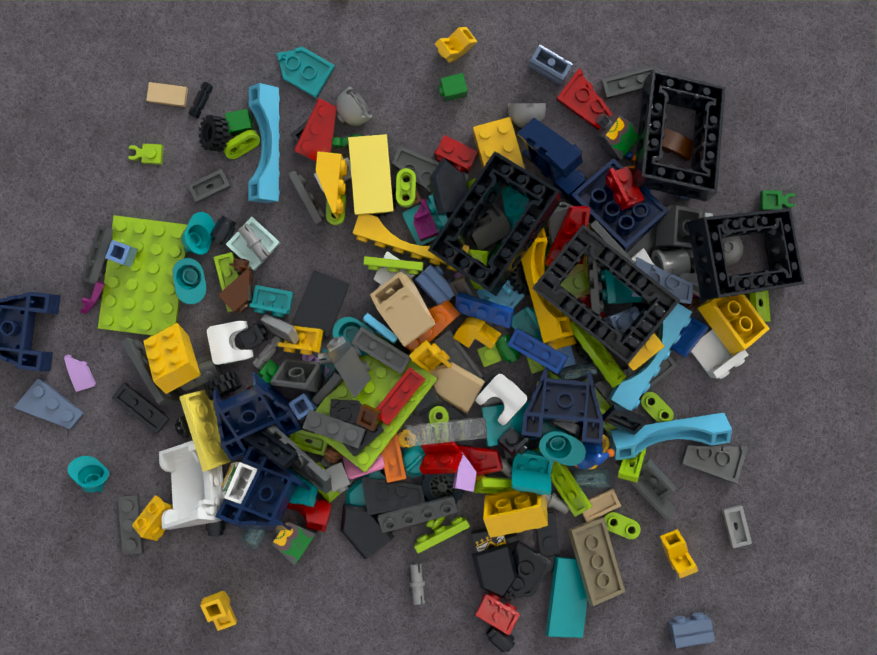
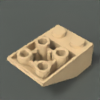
[370,272,436,347]

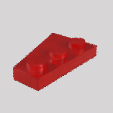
[556,68,613,131]
[294,98,336,162]
[545,206,590,266]
[458,446,503,476]

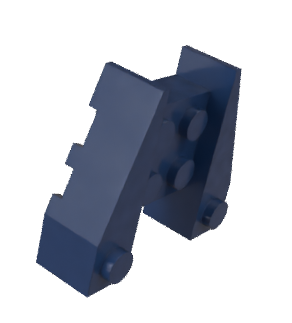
[517,118,586,202]
[0,292,61,371]
[521,367,604,446]
[213,372,302,461]
[215,446,310,531]

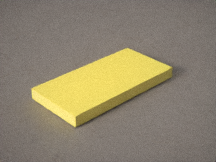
[348,134,394,215]
[179,390,232,472]

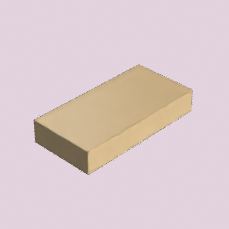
[146,82,188,107]
[582,488,621,522]

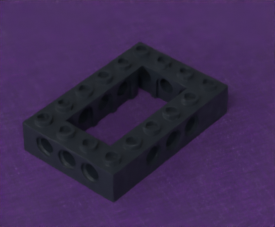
[633,70,726,202]
[428,151,564,296]
[687,208,805,301]
[532,225,680,364]

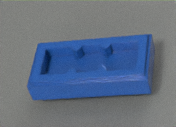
[670,317,709,358]

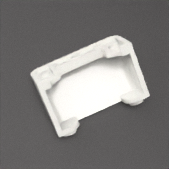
[159,441,224,530]

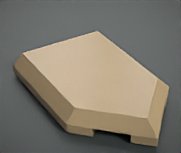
[430,362,485,414]

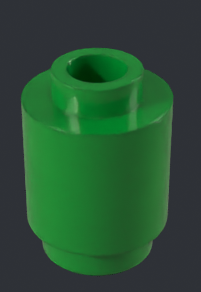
[496,334,521,363]

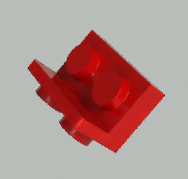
[434,135,478,173]
[605,166,645,210]
[419,442,463,474]
[474,593,520,635]

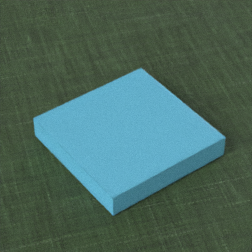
[363,313,398,346]

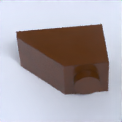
[218,269,253,313]

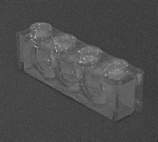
[405,417,488,447]

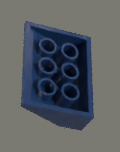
[570,158,669,253]

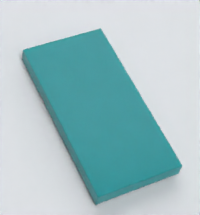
[481,401,559,447]
[545,557,588,638]

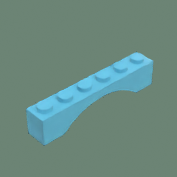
[248,83,280,203]
[607,303,692,411]
[610,413,732,461]

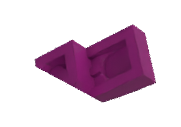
[413,199,438,241]
[80,281,105,314]

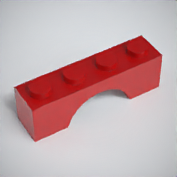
[286,499,332,532]

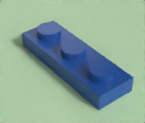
[456,292,514,328]
[508,328,569,374]

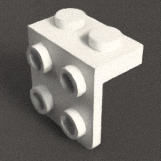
[691,329,748,379]

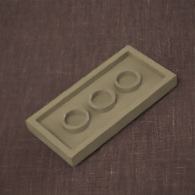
[568,517,625,606]

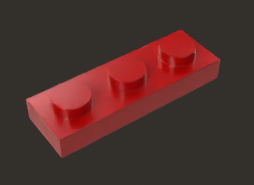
[376,367,425,426]

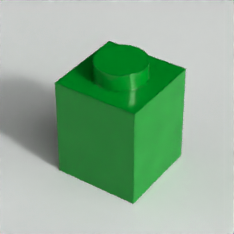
[438,73,467,102]
[225,109,254,136]

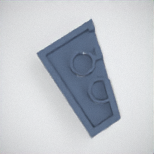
[631,257,694,304]
[14,378,84,429]

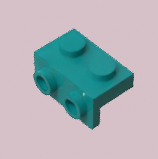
[249,285,294,317]
[511,306,543,342]

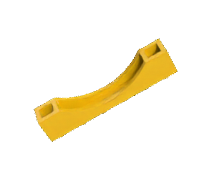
[353,214,470,272]
[521,227,574,343]

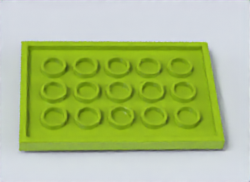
[98,215,187,335]
[315,333,438,473]

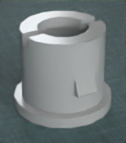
[651,248,691,276]

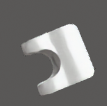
[207,321,254,365]
[475,374,527,426]

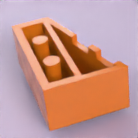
[389,300,460,353]

